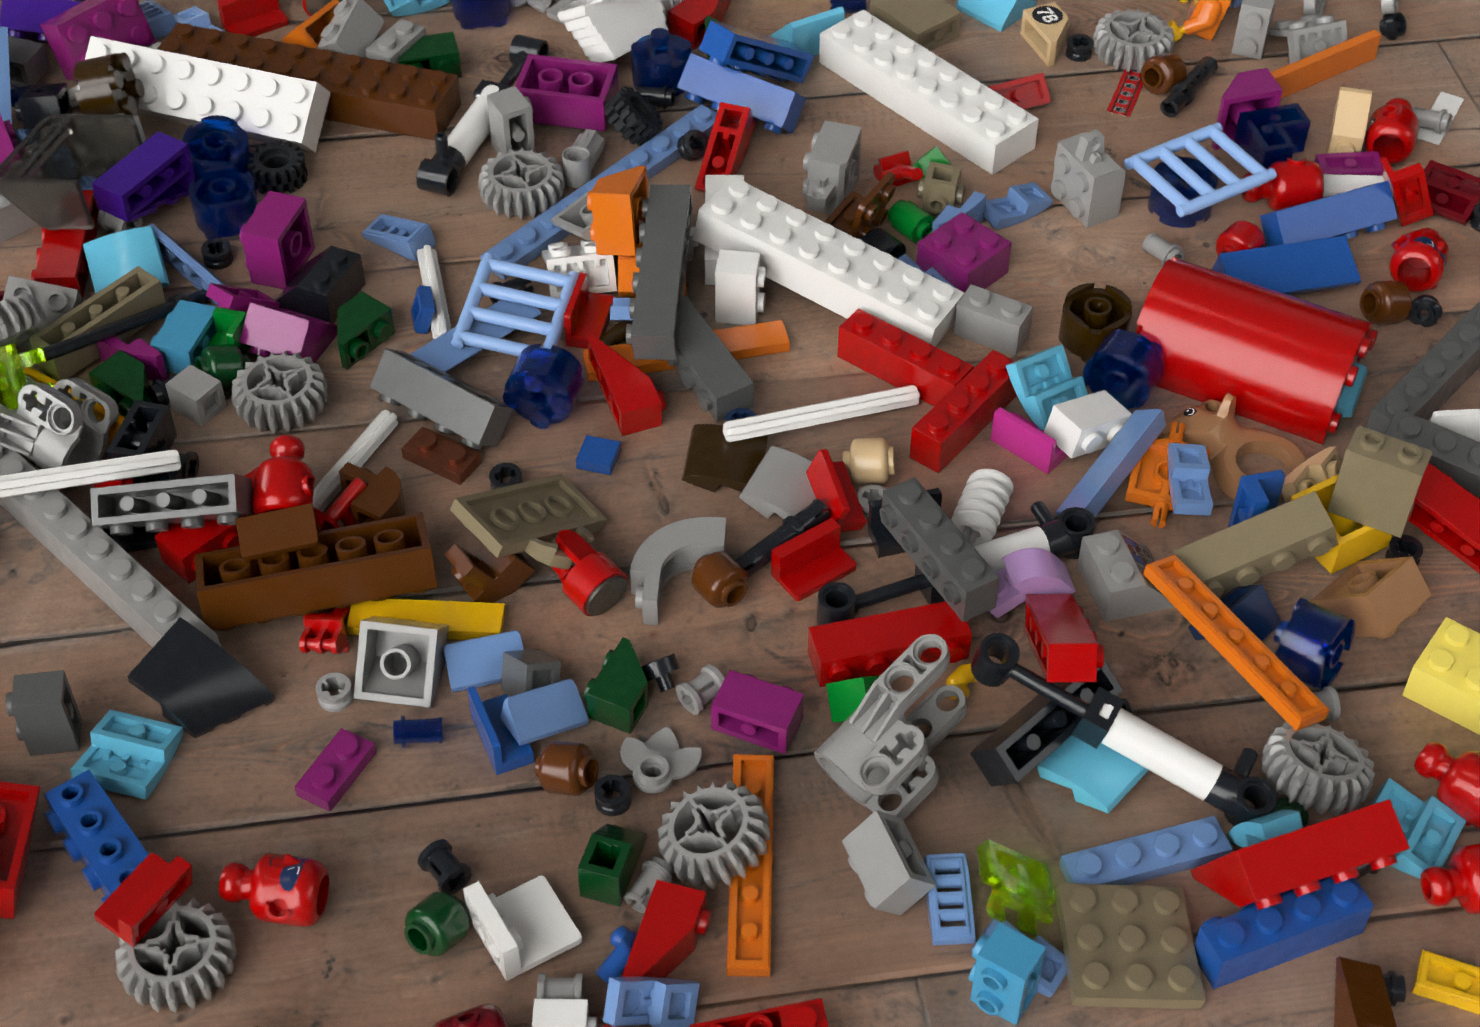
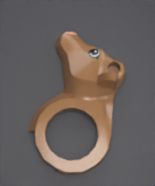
[1156,393,1306,502]

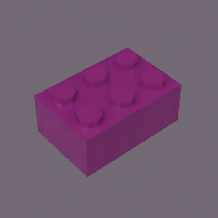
[40,0,157,82]
[515,54,619,131]

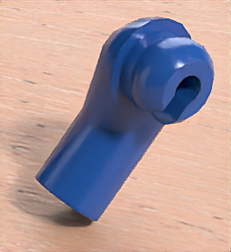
[595,926,637,984]

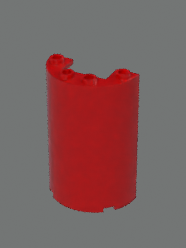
[1124,257,1378,445]

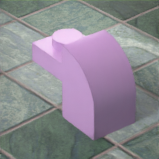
[989,548,1076,618]

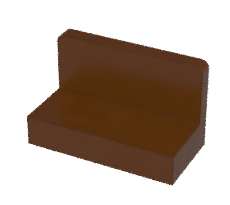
[236,503,320,561]

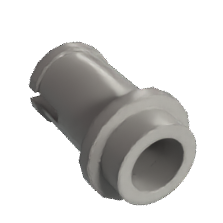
[1413,106,1452,134]
[1142,233,1185,266]
[624,857,673,913]

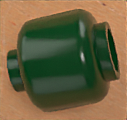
[195,344,249,390]
[405,891,469,957]

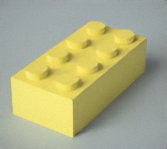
[1402,617,1480,735]

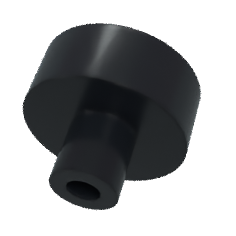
[641,653,680,692]

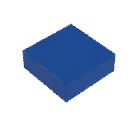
[411,285,435,334]
[576,435,621,475]

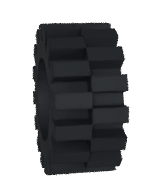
[604,86,663,146]
[247,140,308,194]

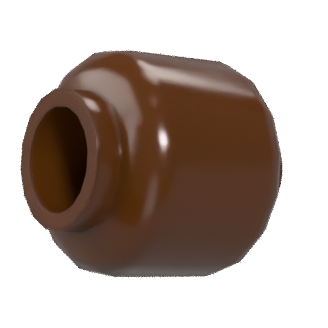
[1141,52,1187,95]
[1360,280,1412,325]
[692,552,748,608]
[535,741,599,796]

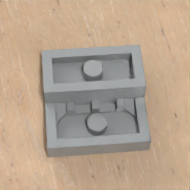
[739,446,816,519]

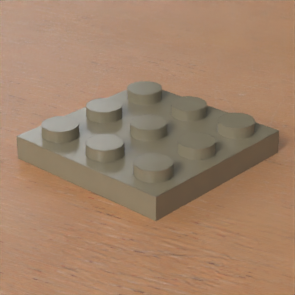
[1054,883,1206,1009]

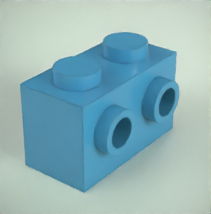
[968,922,1047,1026]

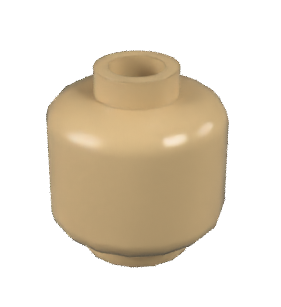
[843,437,895,485]

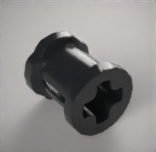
[417,839,472,895]

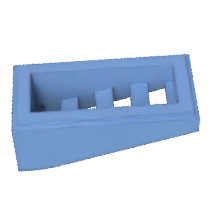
[139,0,176,40]
[362,214,436,262]
[924,853,976,946]

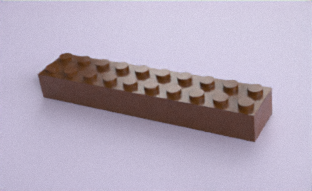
[157,23,461,140]

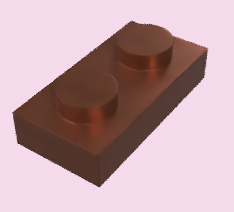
[401,426,482,485]

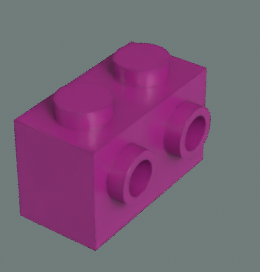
[711,670,804,754]

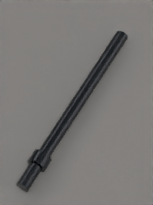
[35,289,209,364]

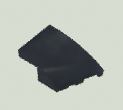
[128,617,275,738]

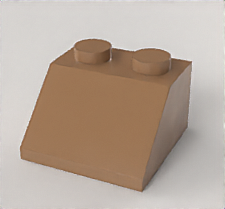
[1311,556,1432,639]

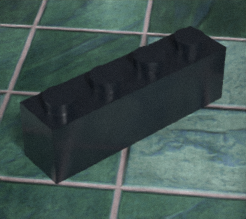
[970,661,1123,786]

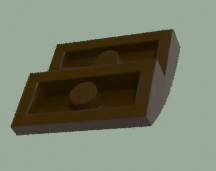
[682,424,768,493]

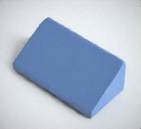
[443,630,524,692]
[500,679,589,746]

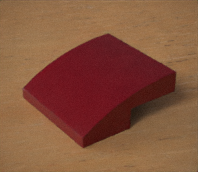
[1424,160,1480,225]

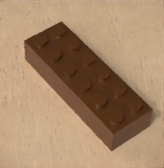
[195,512,438,631]

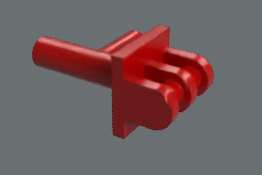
[873,150,923,187]
[313,477,367,531]
[299,605,351,654]

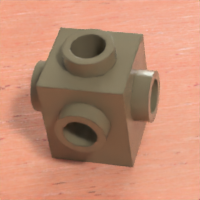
[917,161,965,215]

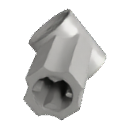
[562,129,605,188]

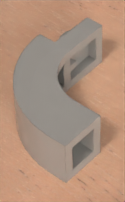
[630,517,727,625]

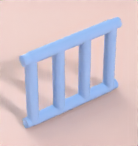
[1123,122,1277,217]
[451,253,579,368]

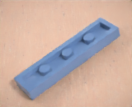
[1059,816,1232,885]

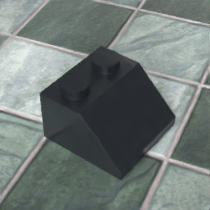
[275,245,365,324]

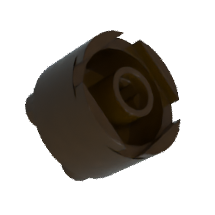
[73,53,145,122]
[1058,283,1132,364]

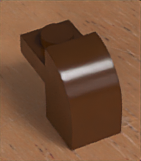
[339,462,405,524]
[445,544,536,603]

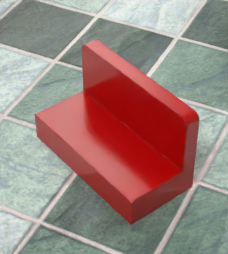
[217,0,289,37]
[988,72,1051,110]
[1380,157,1433,227]
[564,272,615,349]
[806,449,867,532]
[771,518,856,601]
[94,853,193,948]

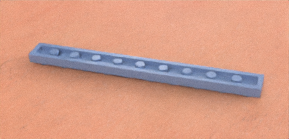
[480,104,717,280]

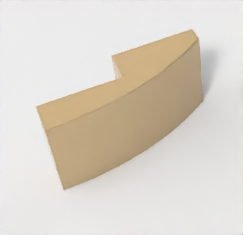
[1282,446,1342,503]

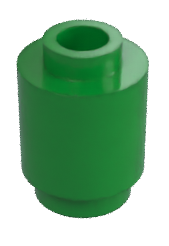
[888,200,935,244]

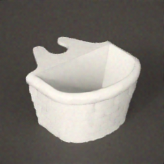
[557,0,668,62]

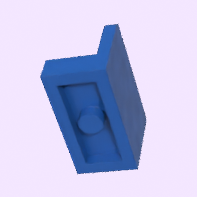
[1228,470,1285,527]
[467,686,535,775]

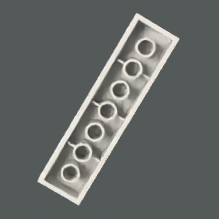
[819,10,1039,175]
[77,36,331,152]
[693,176,964,347]

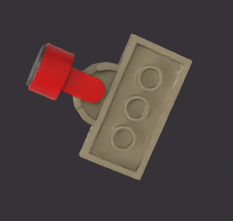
[450,474,627,616]

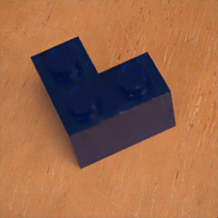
[1234,103,1311,169]

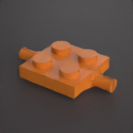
[1125,422,1211,528]

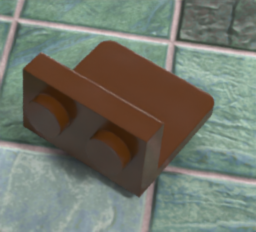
[824,171,896,239]

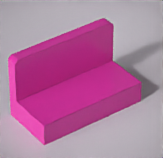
[991,407,1068,474]

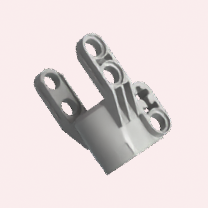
[0,373,119,469]
[814,634,968,820]

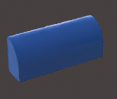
[1211,236,1361,295]

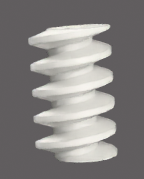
[951,469,1014,546]

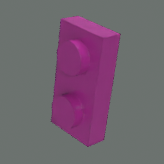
[1314,151,1383,176]
[206,283,280,313]
[294,728,377,812]

